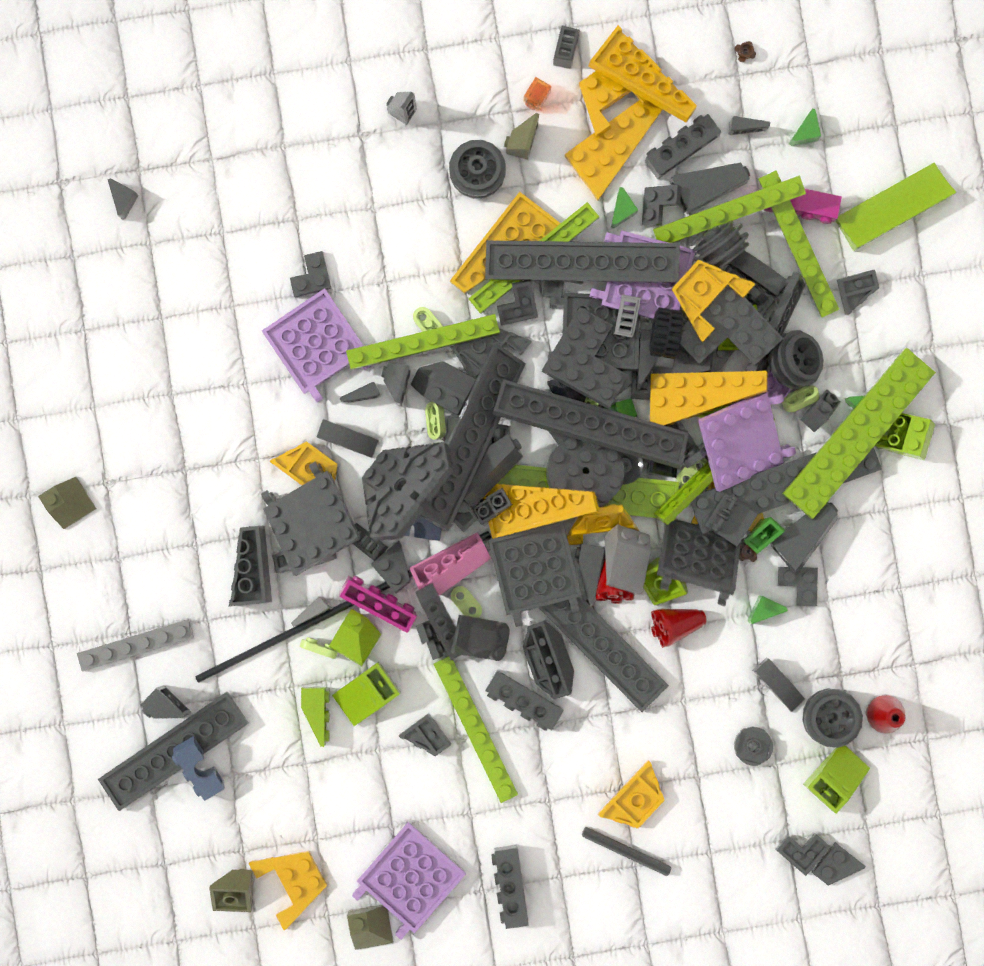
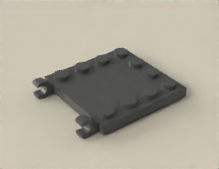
[548,292,640,371]
[261,461,361,576]
[657,519,741,606]
[488,521,582,627]

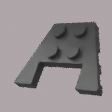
[652,319,714,374]
[452,328,532,379]

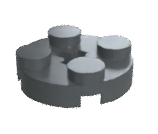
[734,726,773,766]

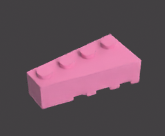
[410,532,491,596]

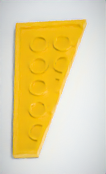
[588,25,697,123]
[564,100,663,201]
[450,192,561,294]
[650,371,768,426]
[483,484,599,539]

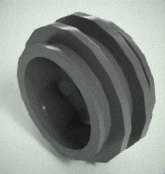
[449,140,506,199]
[693,220,749,268]
[768,330,824,389]
[802,688,863,748]

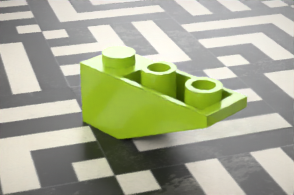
[301,687,330,747]

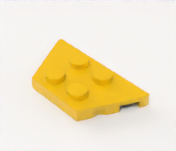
[270,441,338,485]
[597,760,665,829]

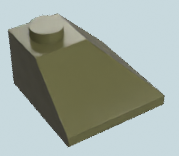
[504,113,540,160]
[38,477,97,529]
[209,869,253,912]
[347,905,393,950]

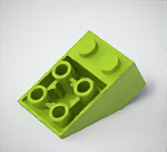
[874,413,936,461]
[332,661,401,726]
[803,745,870,814]

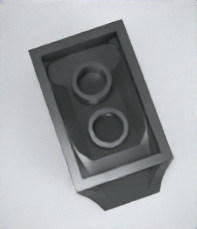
[451,614,510,661]

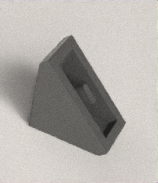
[107,178,139,220]

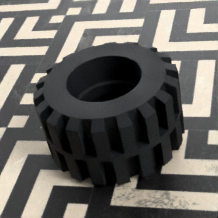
[649,307,684,359]

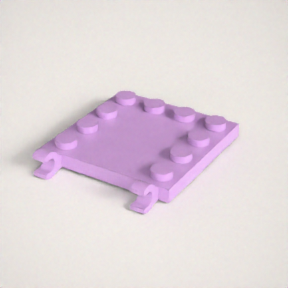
[589,230,695,319]
[262,288,371,403]
[698,392,796,492]
[352,821,466,940]

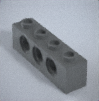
[644,114,721,180]
[415,583,460,660]
[485,670,564,731]
[491,844,529,929]

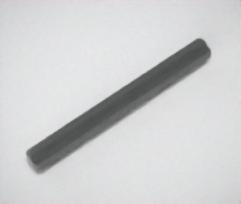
[582,827,671,876]

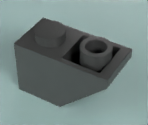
[800,389,841,432]

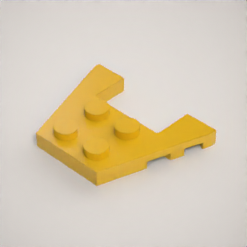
[579,71,649,137]
[672,260,755,342]
[567,504,639,545]
[248,851,327,930]

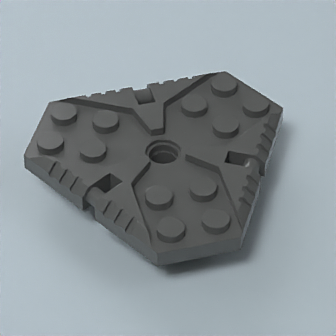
[362,442,453,541]

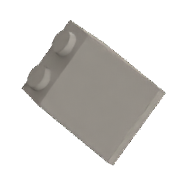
[605,524,651,595]

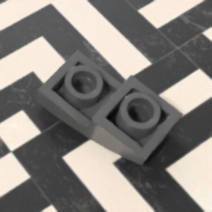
[472,488,512,525]

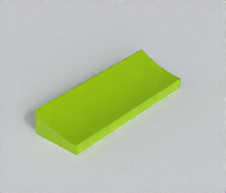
[836,162,956,251]

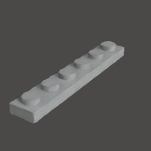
[76,619,194,672]

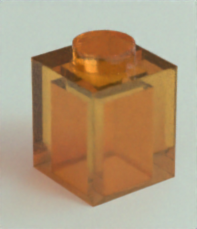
[523,77,552,111]

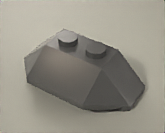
[410,361,477,415]
[523,621,574,699]

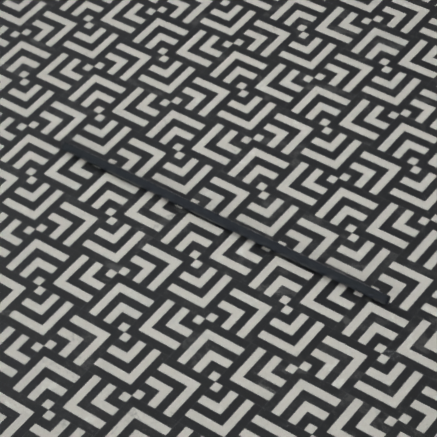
[195,531,491,683]

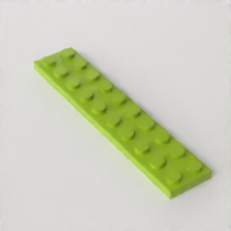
[782,348,936,519]
[497,464,679,518]

